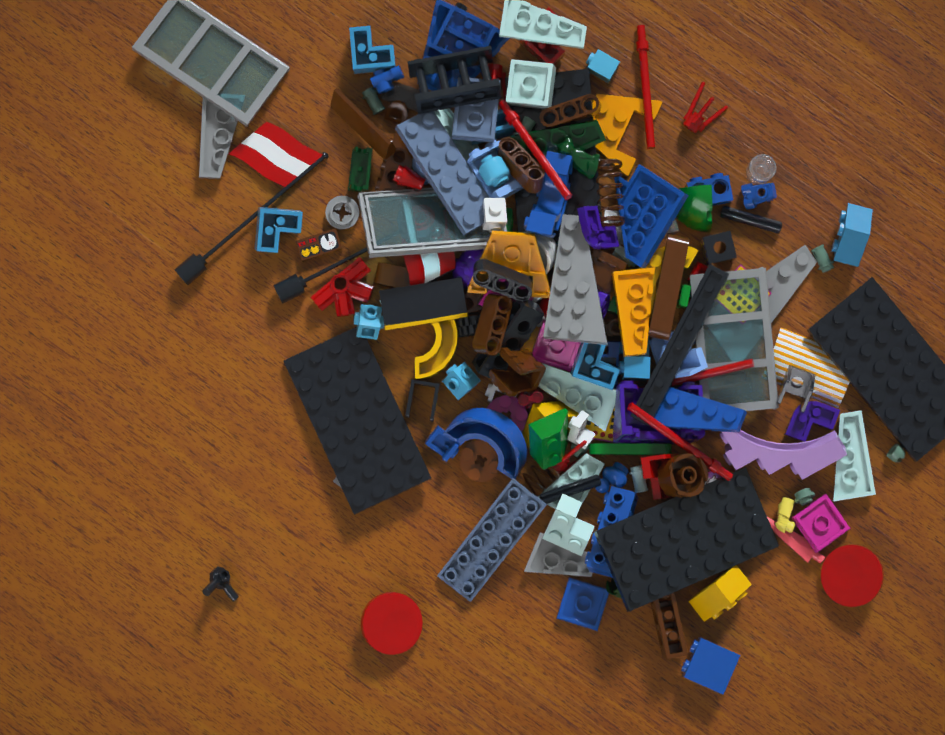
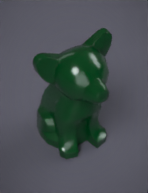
[557,137,600,179]

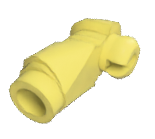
[774,497,795,533]

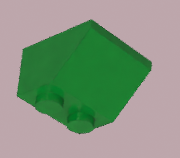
[529,408,569,470]

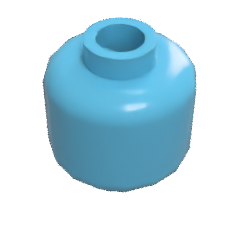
[478,155,510,188]

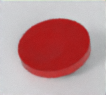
[821,545,884,607]
[361,592,423,655]

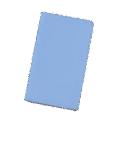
[649,330,708,378]

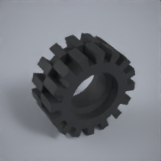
[455,315,480,337]

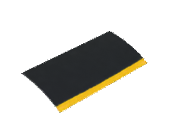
[379,277,468,330]

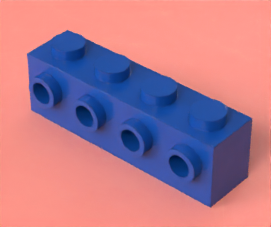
[585,486,638,578]

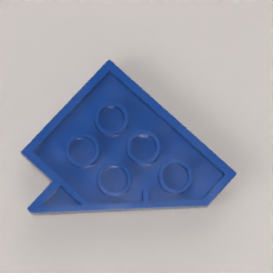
[614,164,689,268]

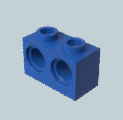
[685,173,733,206]

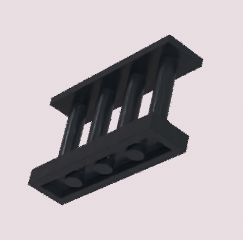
[407,46,502,114]

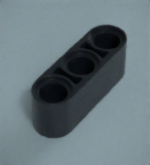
[473,259,532,301]

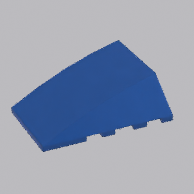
[417,0,510,91]

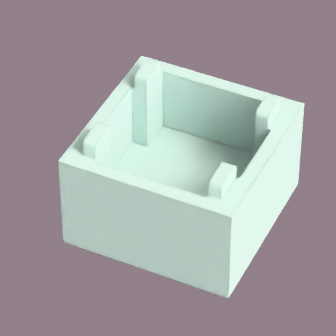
[506,59,556,109]

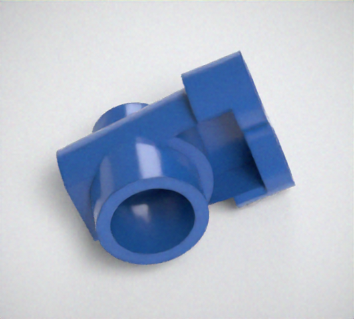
[370,65,404,94]
[741,183,777,210]

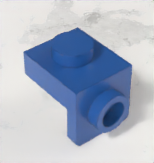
[425,426,459,462]

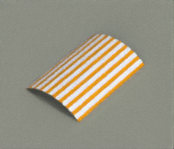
[761,328,849,408]

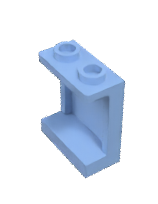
[466,140,524,198]

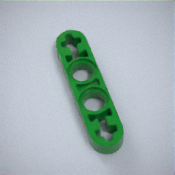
[589,443,672,455]

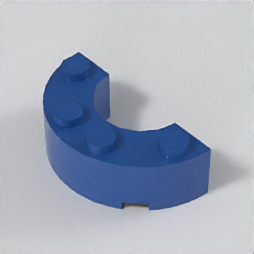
[524,151,573,238]
[443,408,527,479]

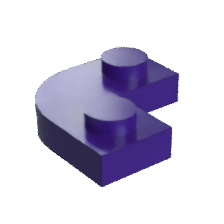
[577,206,619,250]
[784,401,840,442]

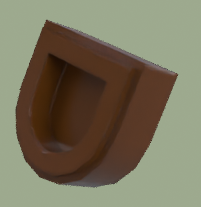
[384,100,409,124]

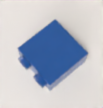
[681,637,740,695]

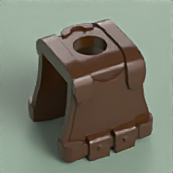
[591,249,628,294]
[489,347,546,397]

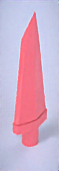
[767,517,825,564]

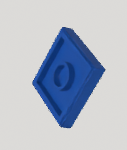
[557,578,609,631]

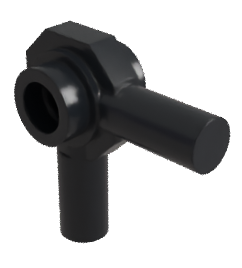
[202,567,239,602]

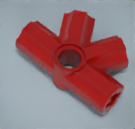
[311,257,374,317]

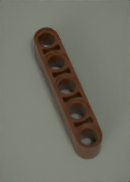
[648,234,690,341]

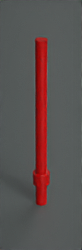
[636,25,655,149]
[498,100,572,200]
[638,359,754,388]
[627,402,733,481]

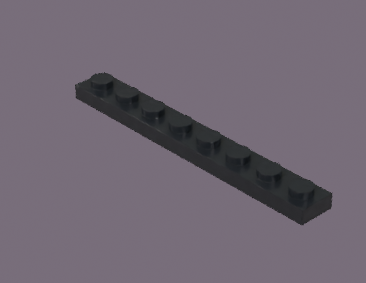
[630,264,729,426]

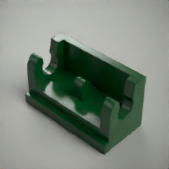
[348,147,374,192]

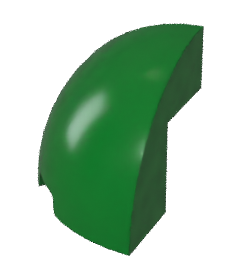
[676,185,712,232]

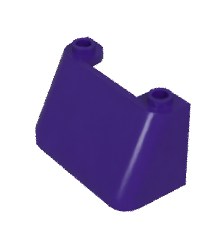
[613,381,705,444]

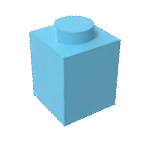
[586,49,620,83]

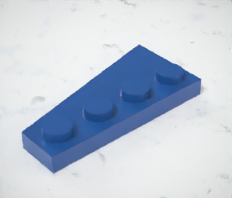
[655,387,747,432]

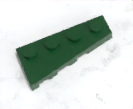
[511,119,606,165]

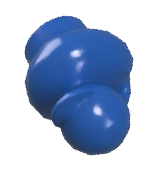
[595,462,629,493]

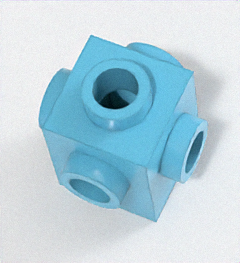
[353,304,384,340]
[442,361,481,400]

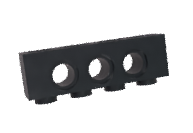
[472,299,544,379]

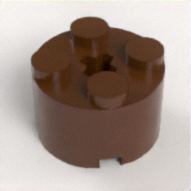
[657,454,708,498]

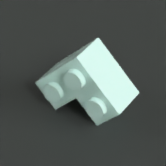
[542,494,595,556]

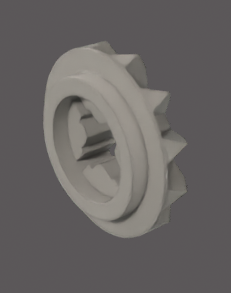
[325,196,359,230]

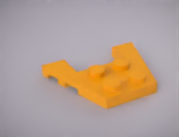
[592,94,662,177]
[467,231,551,298]

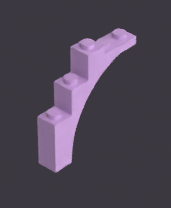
[720,429,847,480]

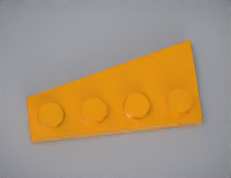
[612,267,655,357]

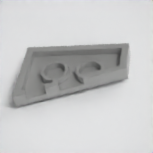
[524,532,593,577]

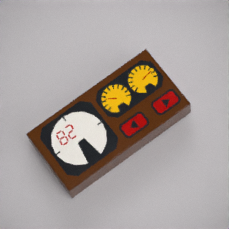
[296,228,342,262]

